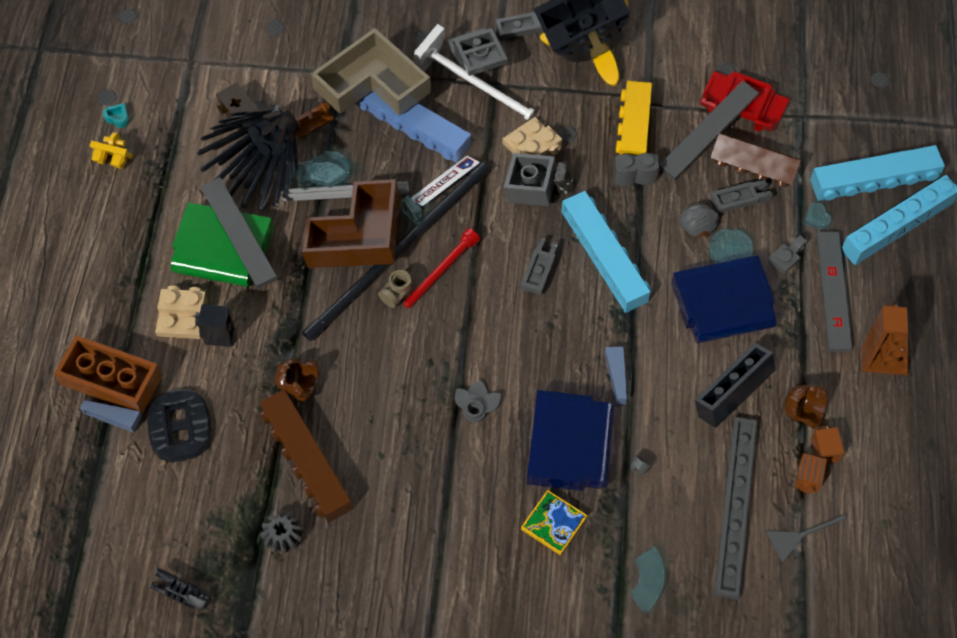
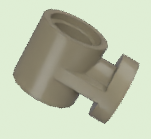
[378,270,412,308]

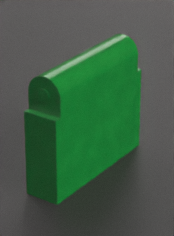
[171,202,274,287]

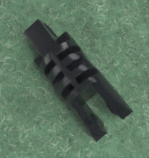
[150,568,212,610]

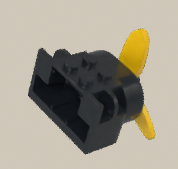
[533,0,630,86]

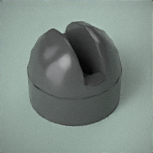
[630,455,651,475]

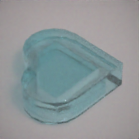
[803,202,831,230]

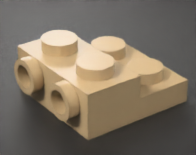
[503,117,562,156]
[155,286,208,339]

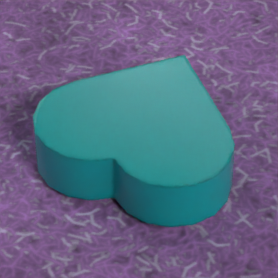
[103,103,129,128]

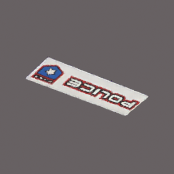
[410,156,480,206]

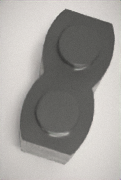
[613,153,659,186]

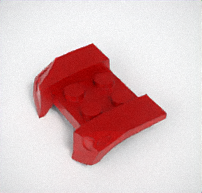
[699,71,790,131]

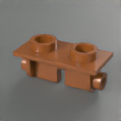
[296,102,334,139]

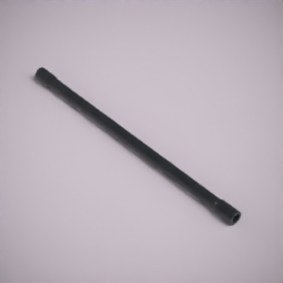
[302,162,490,342]

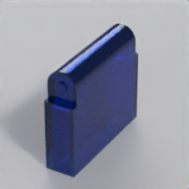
[671,255,776,344]
[526,390,614,491]

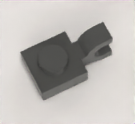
[768,235,807,275]

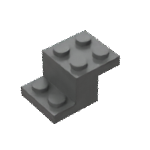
[447,28,508,76]

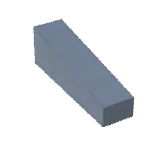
[604,347,627,405]
[80,400,143,433]

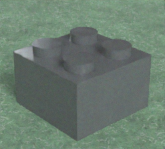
[504,153,557,207]

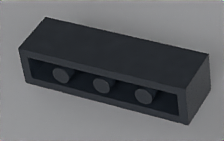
[695,343,776,428]

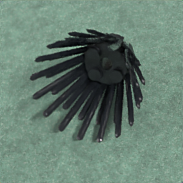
[197,105,299,210]

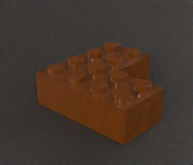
[302,179,401,268]

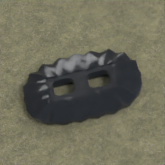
[147,389,211,463]

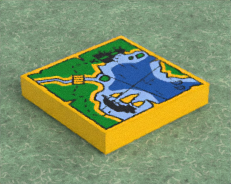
[521,490,587,556]

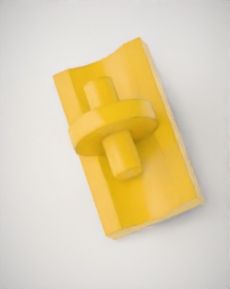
[89,132,134,169]

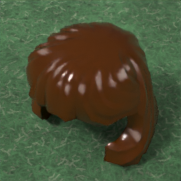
[274,359,319,402]
[785,385,829,429]

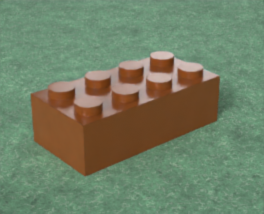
[54,335,163,415]

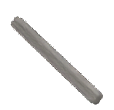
[282,182,409,201]

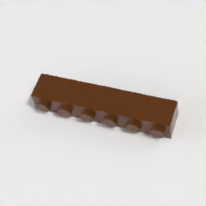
[259,390,353,523]

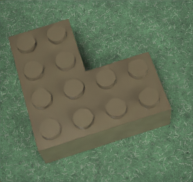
[311,28,431,116]

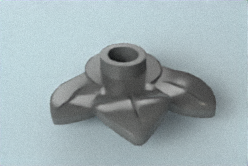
[455,380,501,422]

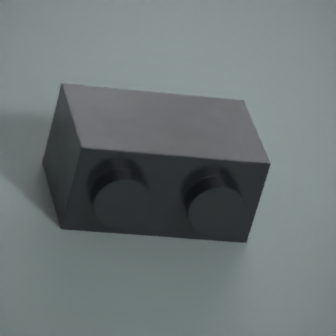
[195,304,235,347]

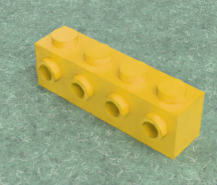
[616,81,652,156]

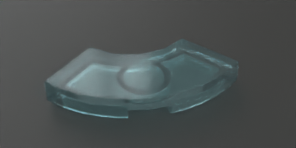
[292,160,348,188]
[630,546,665,614]

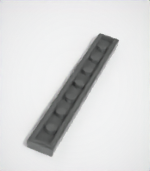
[714,416,758,600]

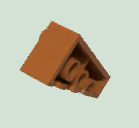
[862,305,908,375]

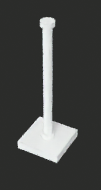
[413,24,535,120]

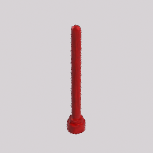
[404,228,480,308]

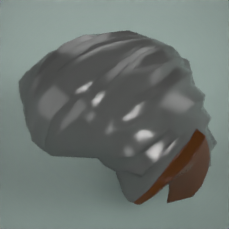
[679,203,719,238]

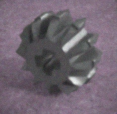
[261,512,302,554]

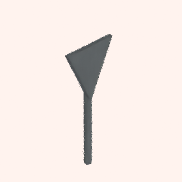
[765,515,846,563]

